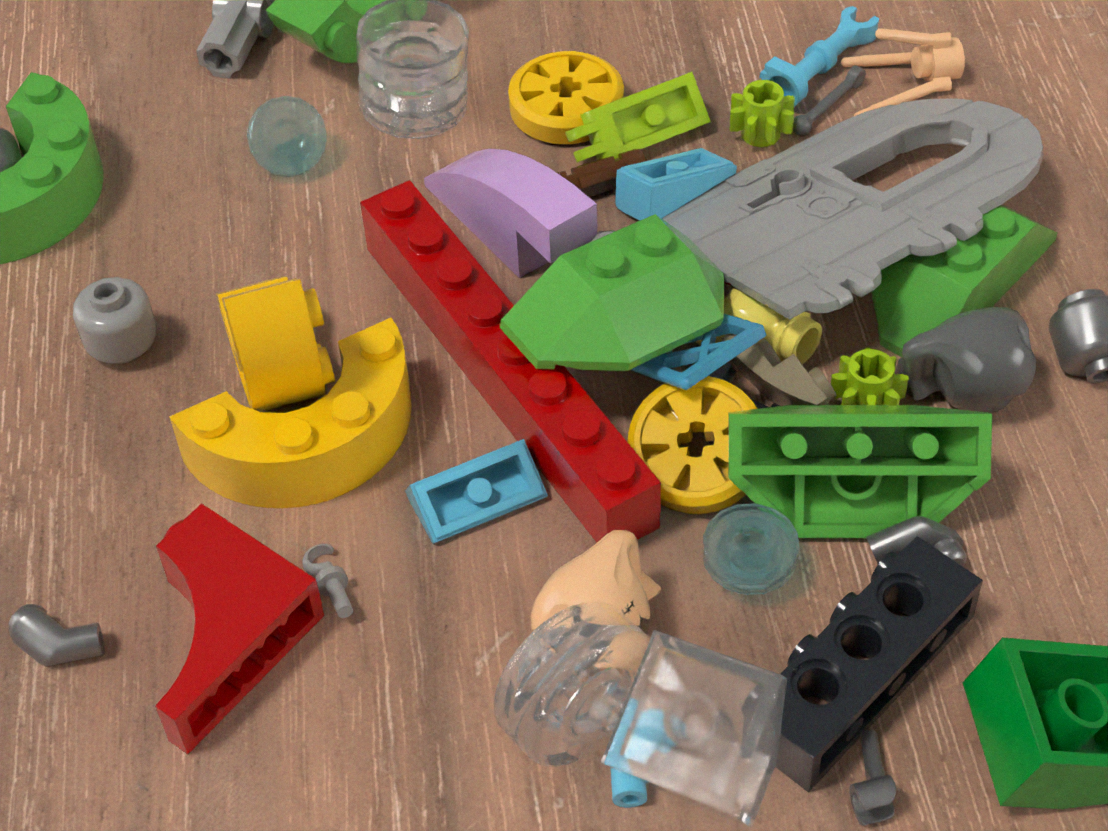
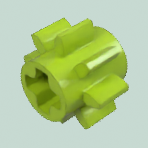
[730,80,795,147]
[830,348,909,405]

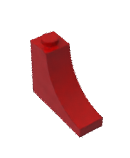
[155,503,325,755]

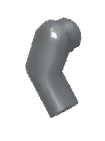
[8,604,105,666]

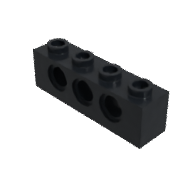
[743,536,983,793]

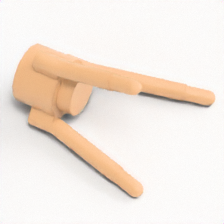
[841,28,965,116]

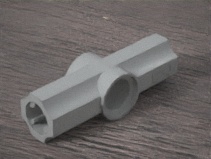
[196,0,275,78]

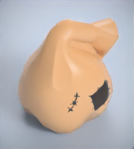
[530,530,661,672]

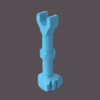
[759,6,879,107]

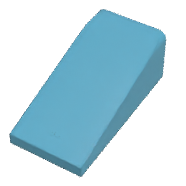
[615,148,737,221]

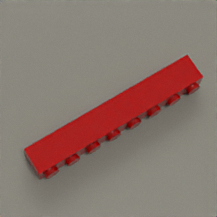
[360,180,661,543]

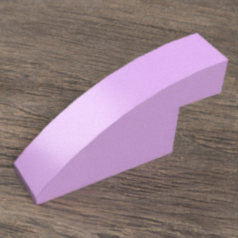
[424,149,597,278]

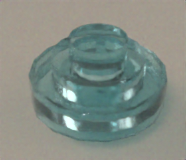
[247,96,327,177]
[702,503,800,595]

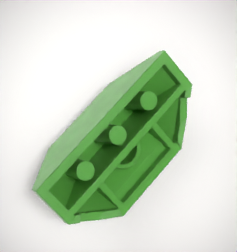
[871,204,1058,357]
[500,214,724,371]
[728,405,992,538]

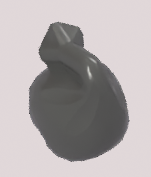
[895,307,1036,413]

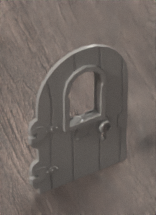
[662,98,1044,320]

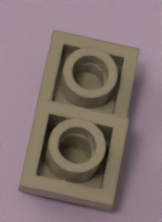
[721,333,837,406]

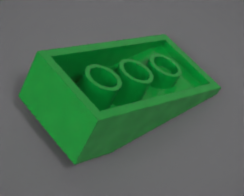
[962,637,1108,809]

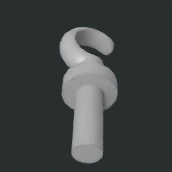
[302,543,353,618]

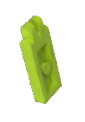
[565,72,711,162]

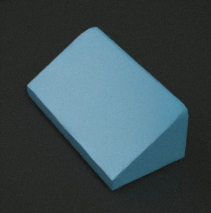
[405,439,548,544]

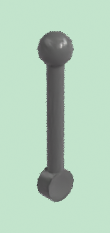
[793,65,866,136]

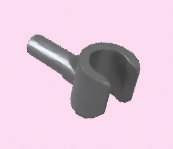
[849,730,896,826]

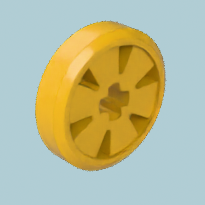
[508,51,624,144]
[627,376,757,514]

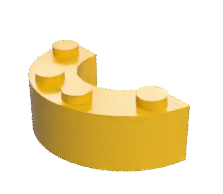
[216,276,335,412]
[169,317,412,508]

